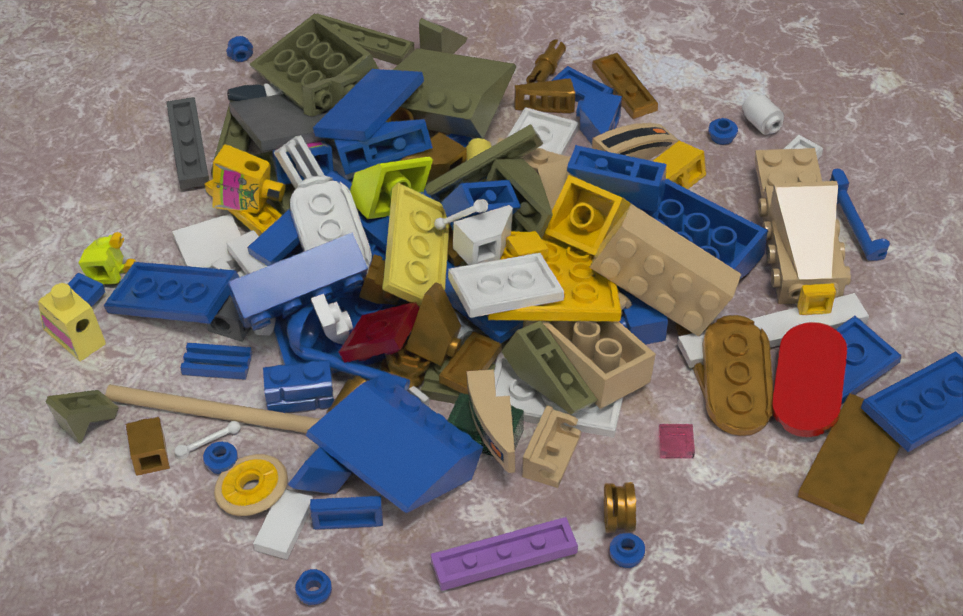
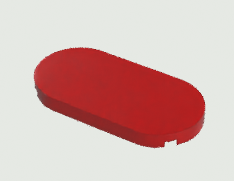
[772,322,847,437]

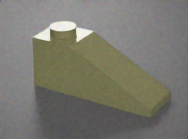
[485,158,553,239]
[501,321,598,415]

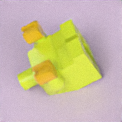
[78,232,136,285]

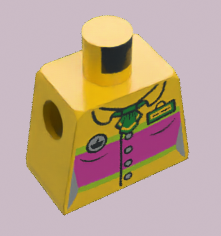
[212,144,285,213]

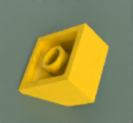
[544,175,631,256]

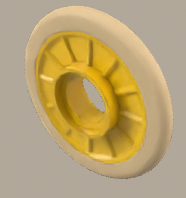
[214,454,288,516]

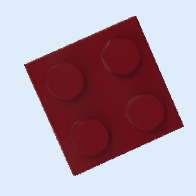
[339,302,420,363]

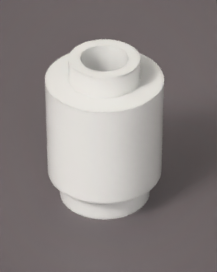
[742,93,784,135]

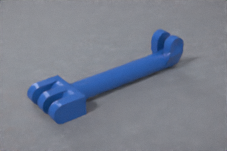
[830,168,890,261]

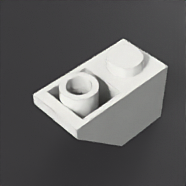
[453,205,513,265]

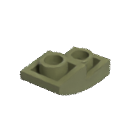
[303,74,360,117]

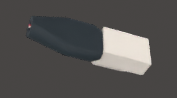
[227,84,283,101]

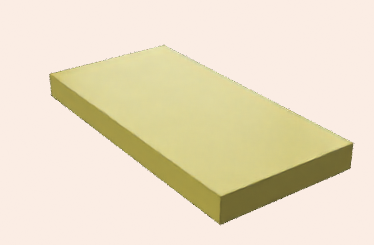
[383,183,450,306]

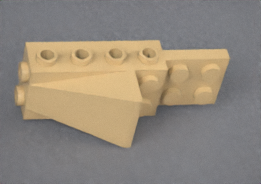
[754,148,851,304]

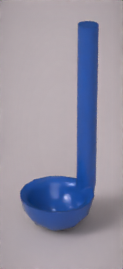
[287,305,410,391]

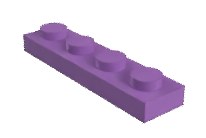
[430,517,578,591]

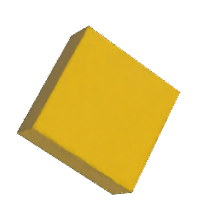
[506,231,549,259]
[797,283,836,315]

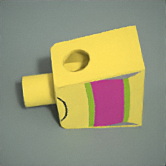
[38,283,106,362]

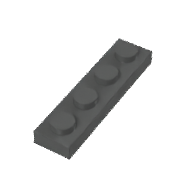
[166,97,209,189]

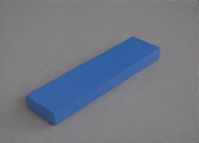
[247,171,352,266]

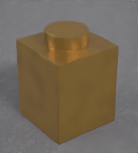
[125,417,170,476]

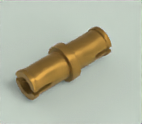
[526,39,566,84]

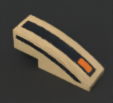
[592,123,679,160]
[467,369,515,473]

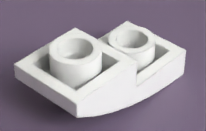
[311,294,353,344]

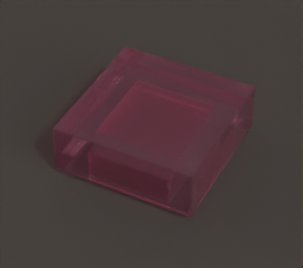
[658,424,695,458]

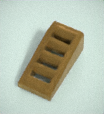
[514,78,575,113]

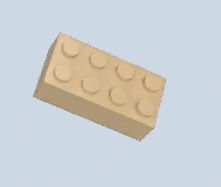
[590,204,741,336]
[523,320,656,409]

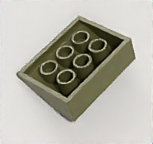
[250,13,379,110]
[393,48,516,139]

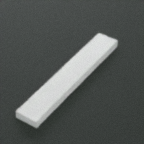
[677,293,869,368]

